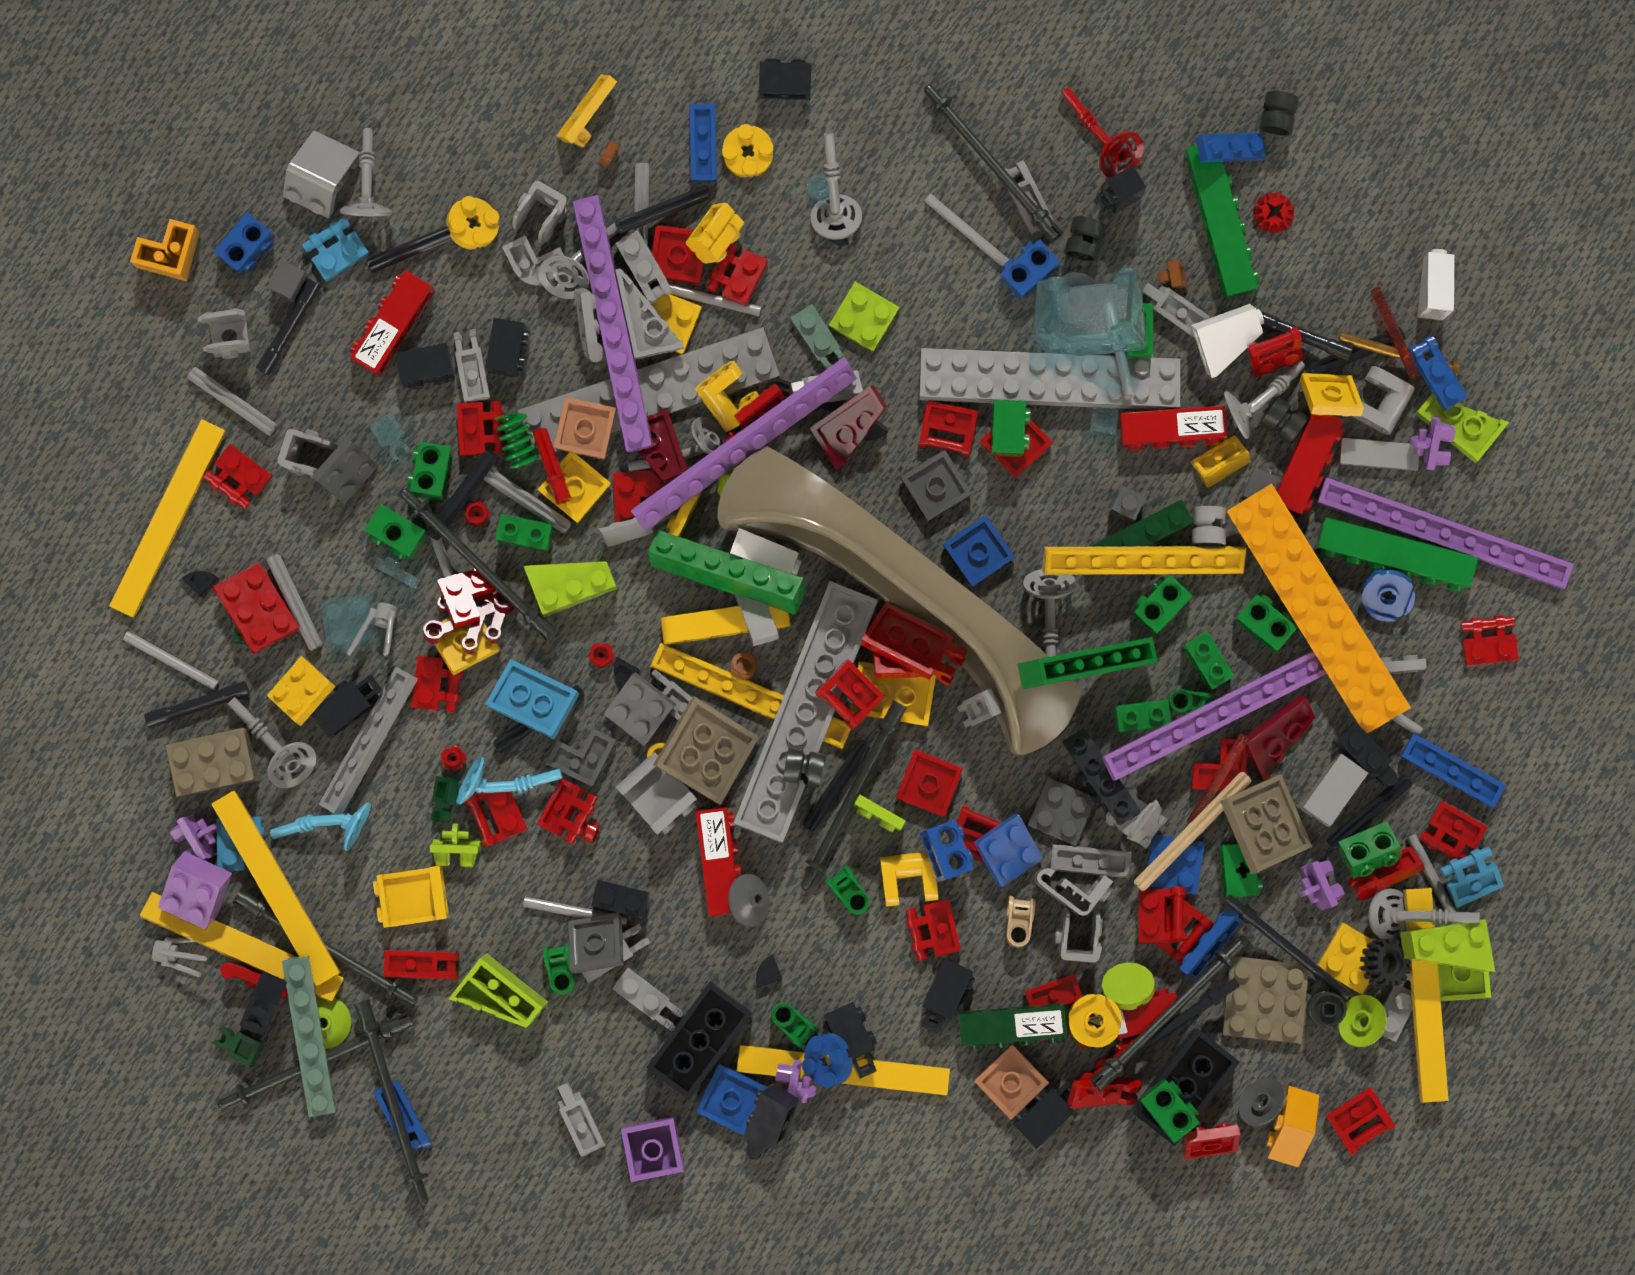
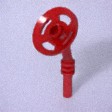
[1061,86,1144,178]

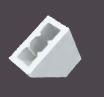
[1417,249,1454,320]
[1191,304,1264,378]
[730,528,802,576]

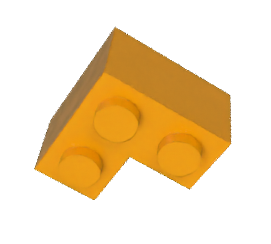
[130,219,201,281]
[1265,1086,1319,1167]

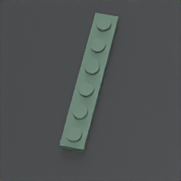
[282,955,336,1117]

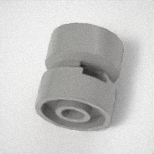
[1192,506,1227,546]

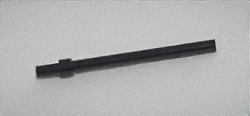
[1224,894,1352,1000]
[1102,978,1240,1067]

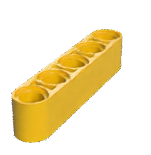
[660,606,791,645]

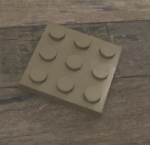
[653,697,759,805]
[1220,774,1312,874]
[1222,956,1309,1044]

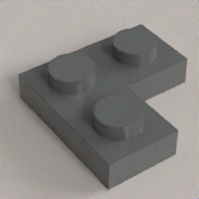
[545,728,616,787]

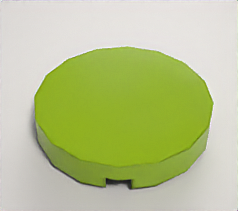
[1102,962,1155,1010]

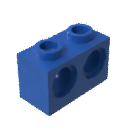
[213,212,275,276]
[1000,239,1060,301]
[919,820,974,882]

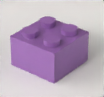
[158,851,232,929]
[621,1116,685,1182]

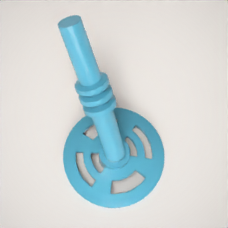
[456,756,563,805]
[270,802,371,851]

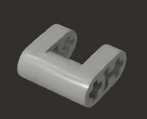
[1352,366,1415,435]

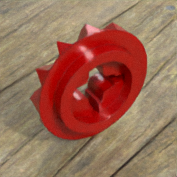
[1253,192,1295,233]

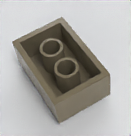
[166,728,259,798]

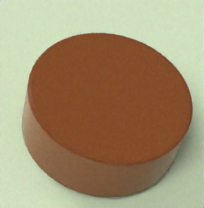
[598,140,620,167]
[730,653,757,680]

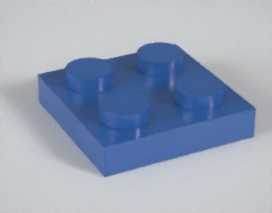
[943,515,1015,587]
[973,814,1043,887]
[1147,834,1205,894]
[696,1063,767,1135]

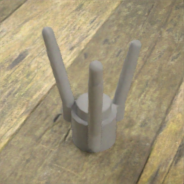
[347,603,398,657]
[152,937,207,977]

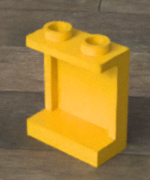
[373,866,449,928]

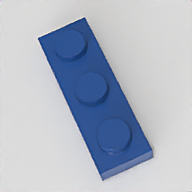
[689,104,717,183]
[1195,132,1267,163]
[1179,907,1243,982]

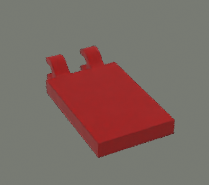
[861,602,968,686]

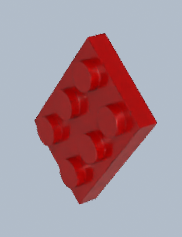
[213,563,299,654]

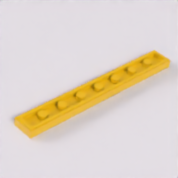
[109,419,226,618]
[1042,546,1246,575]
[650,643,851,749]
[212,790,341,987]
[1403,888,1448,1103]
[140,892,344,1003]
[737,1045,950,1095]

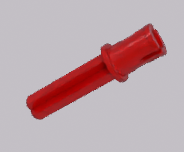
[533,428,572,505]

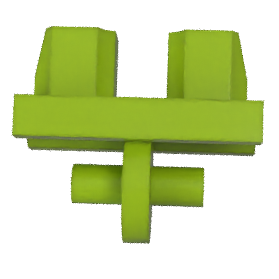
[430,824,481,867]

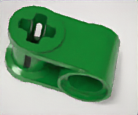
[1166,689,1218,716]
[825,864,870,915]
[543,942,575,995]
[771,1002,820,1050]

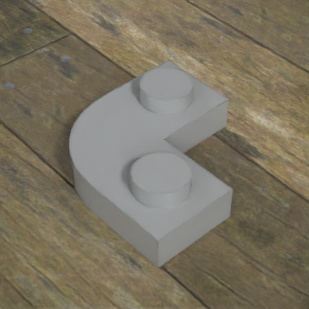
[502,236,564,286]

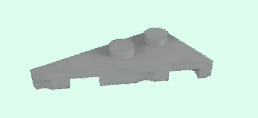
[616,269,684,360]

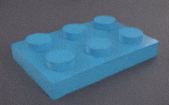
[485,659,579,739]

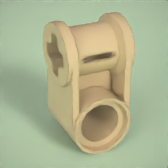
[1005,896,1036,948]

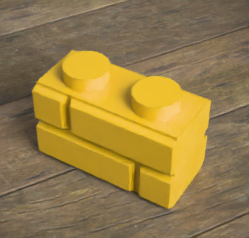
[686,202,745,264]

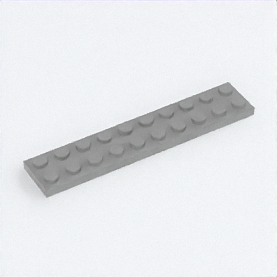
[517,327,780,460]
[919,348,1180,410]
[733,581,878,843]

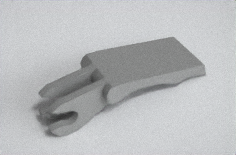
[598,511,674,547]

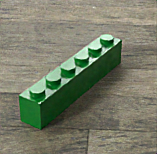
[1184,145,1260,301]
[1314,517,1478,593]
[648,530,805,615]
[1017,637,1158,690]

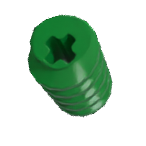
[494,412,539,469]

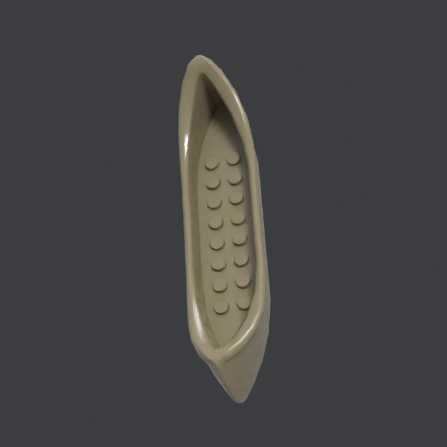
[717,446,1081,755]

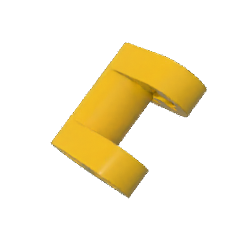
[695,361,759,432]
[880,851,939,907]

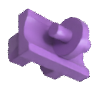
[1410,417,1455,470]
[170,814,218,860]
[1298,861,1345,911]
[775,1059,817,1103]

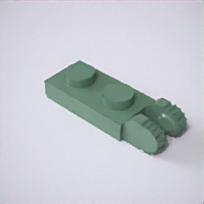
[790,304,848,370]

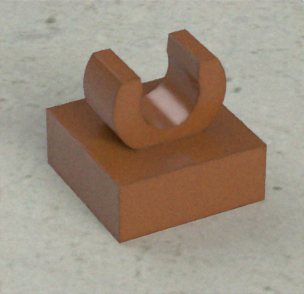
[1158,259,1188,290]

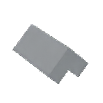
[1299,754,1368,827]

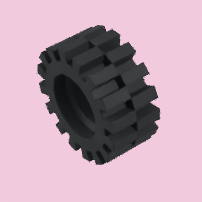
[1360,939,1411,987]

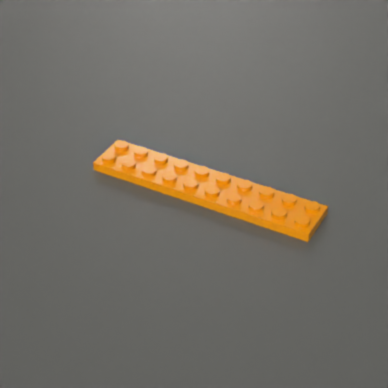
[1227,484,1411,734]

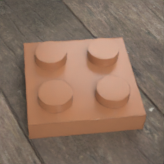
[553,397,617,460]
[974,1044,1049,1120]

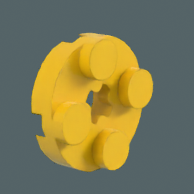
[722,124,774,178]
[446,196,499,250]
[1068,994,1122,1048]

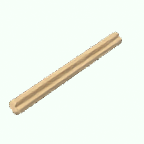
[1134,772,1252,891]

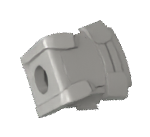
[512,181,567,245]
[198,308,251,359]
[277,429,338,478]
[1105,786,1168,849]
[1055,908,1103,963]

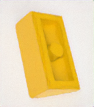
[1191,435,1251,488]

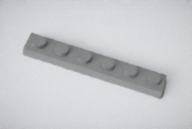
[319,667,418,814]

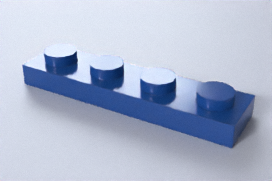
[1400,734,1506,808]

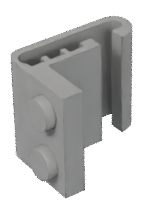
[283,130,360,219]
[616,752,697,835]
[1033,868,1113,915]

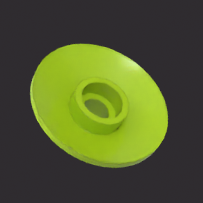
[1338,995,1387,1047]
[317,997,351,1049]

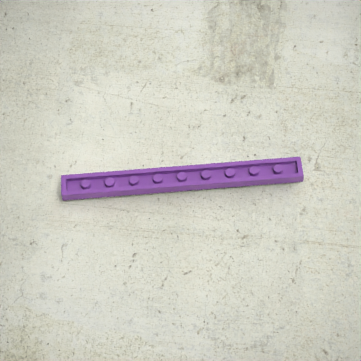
[573,195,653,453]
[631,357,857,531]
[1317,478,1574,589]
[1102,651,1327,781]

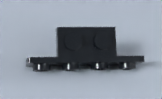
[1063,729,1140,825]

